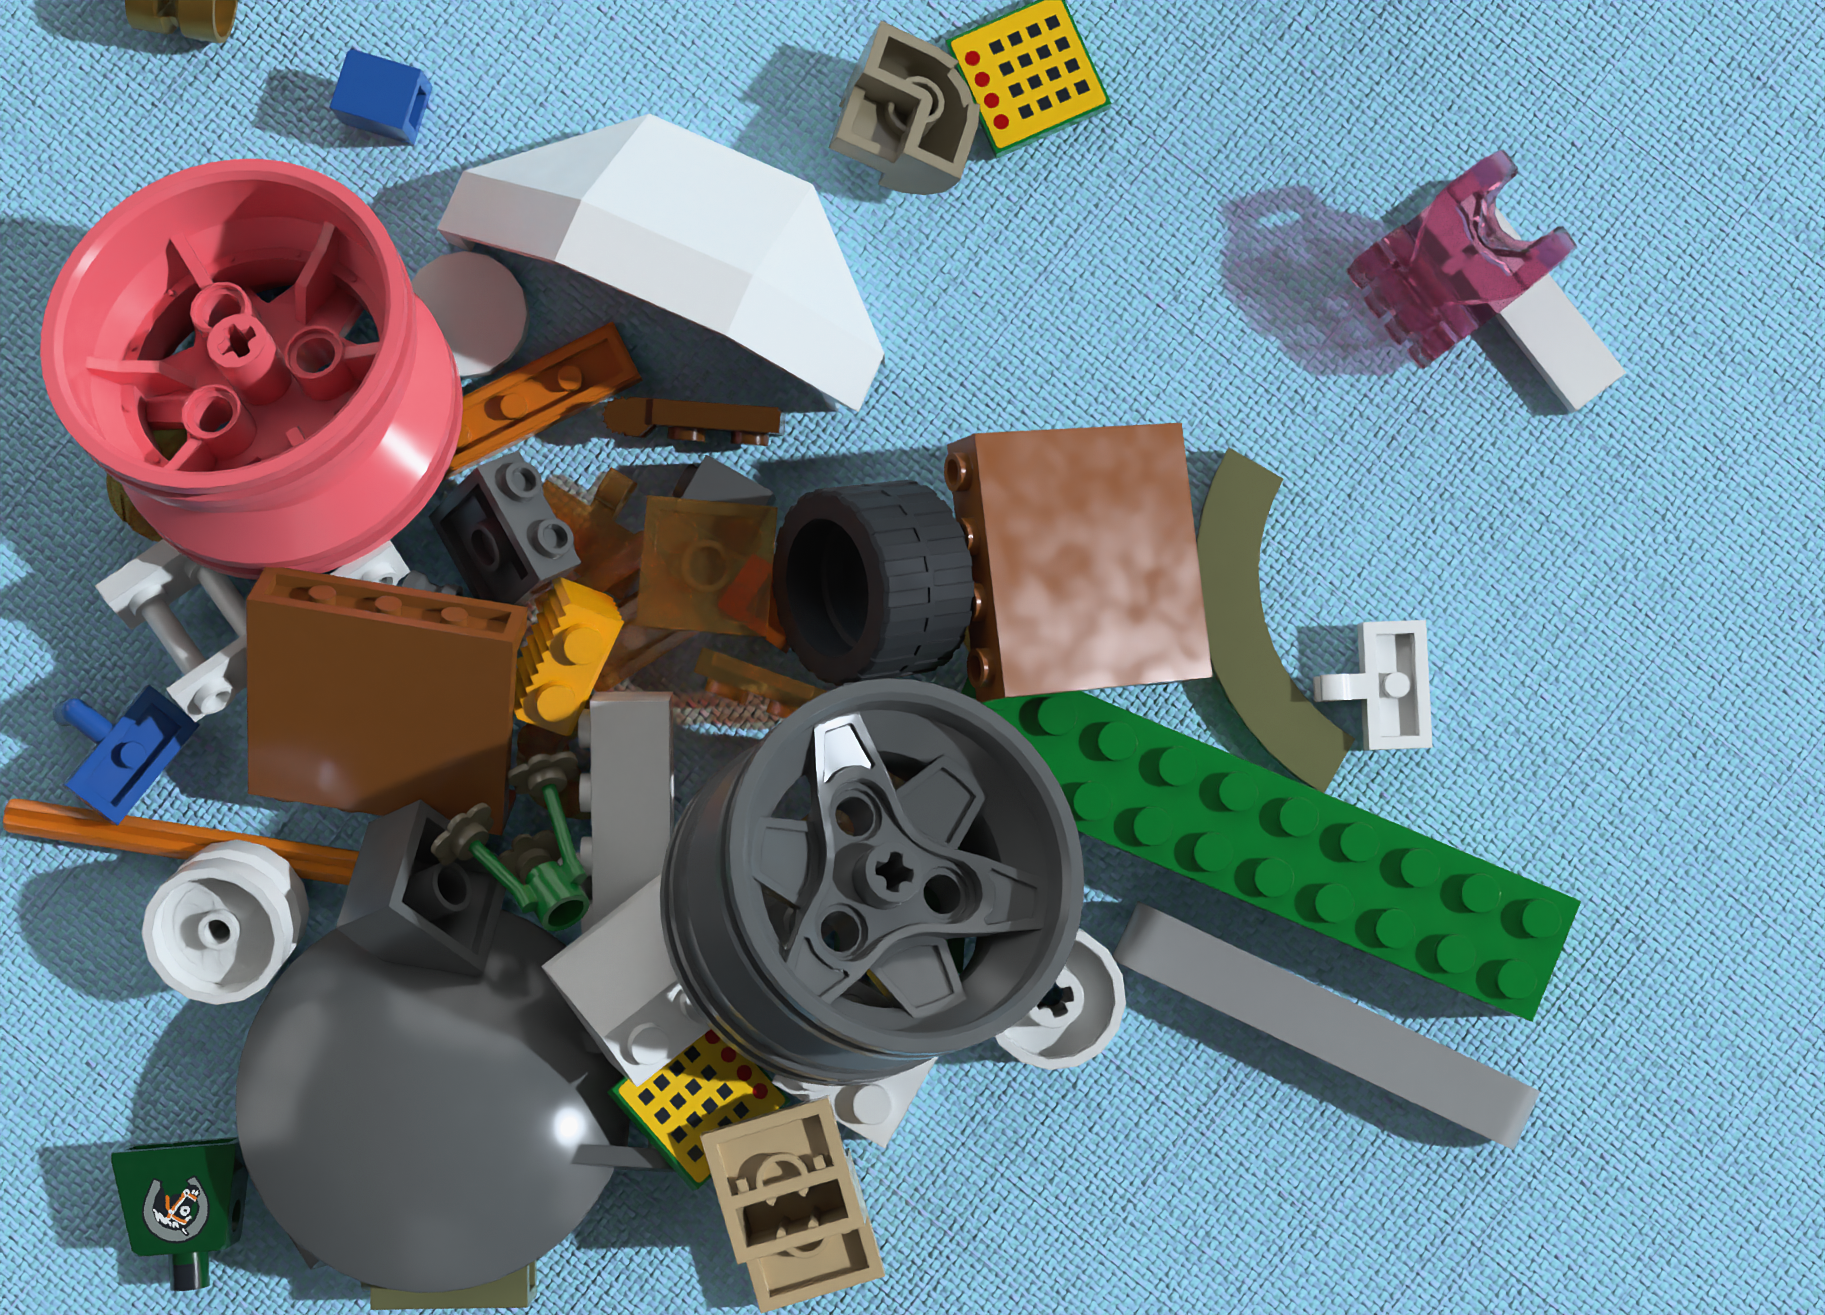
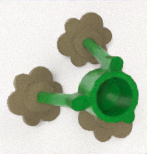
[431,751,590,931]

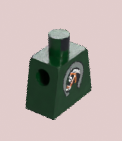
[111,1137,248,1291]

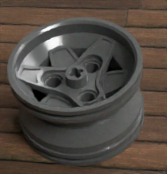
[660,678,1084,1086]

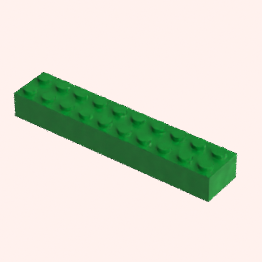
[961,677,1581,1022]

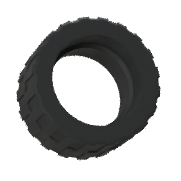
[772,480,974,686]

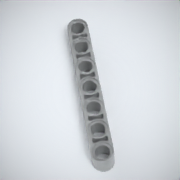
[1112,901,1541,1150]

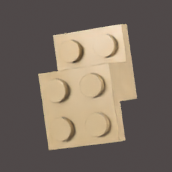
[700,1095,886,1314]

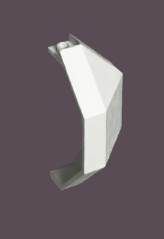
[437,114,885,412]

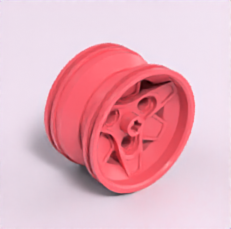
[40,159,463,580]

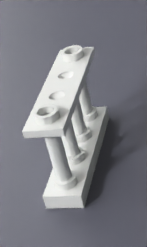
[95,539,411,722]

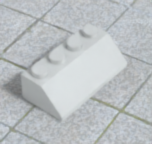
[541,874,835,1087]

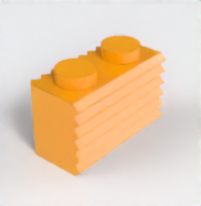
[514,577,624,736]

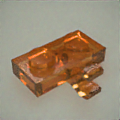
[542,467,657,601]

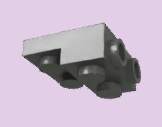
[428,450,581,606]

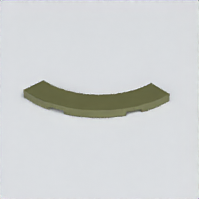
[1196,447,1355,793]

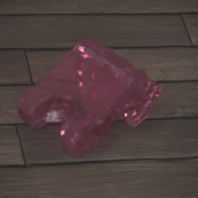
[1346,149,1578,370]

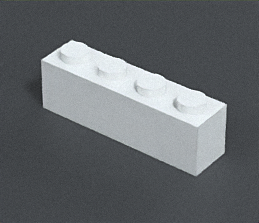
[578,692,674,934]

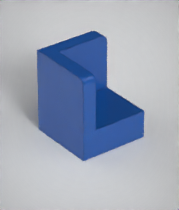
[329,49,433,145]

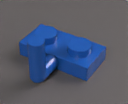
[53,685,200,826]

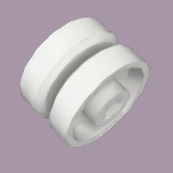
[142,840,310,1005]
[995,928,1126,1070]

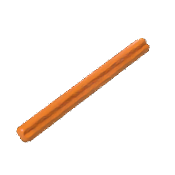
[3,798,359,885]

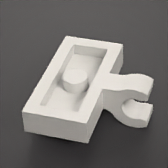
[1313,620,1433,751]

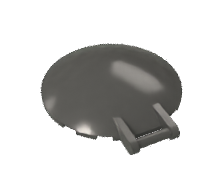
[235,909,676,1293]

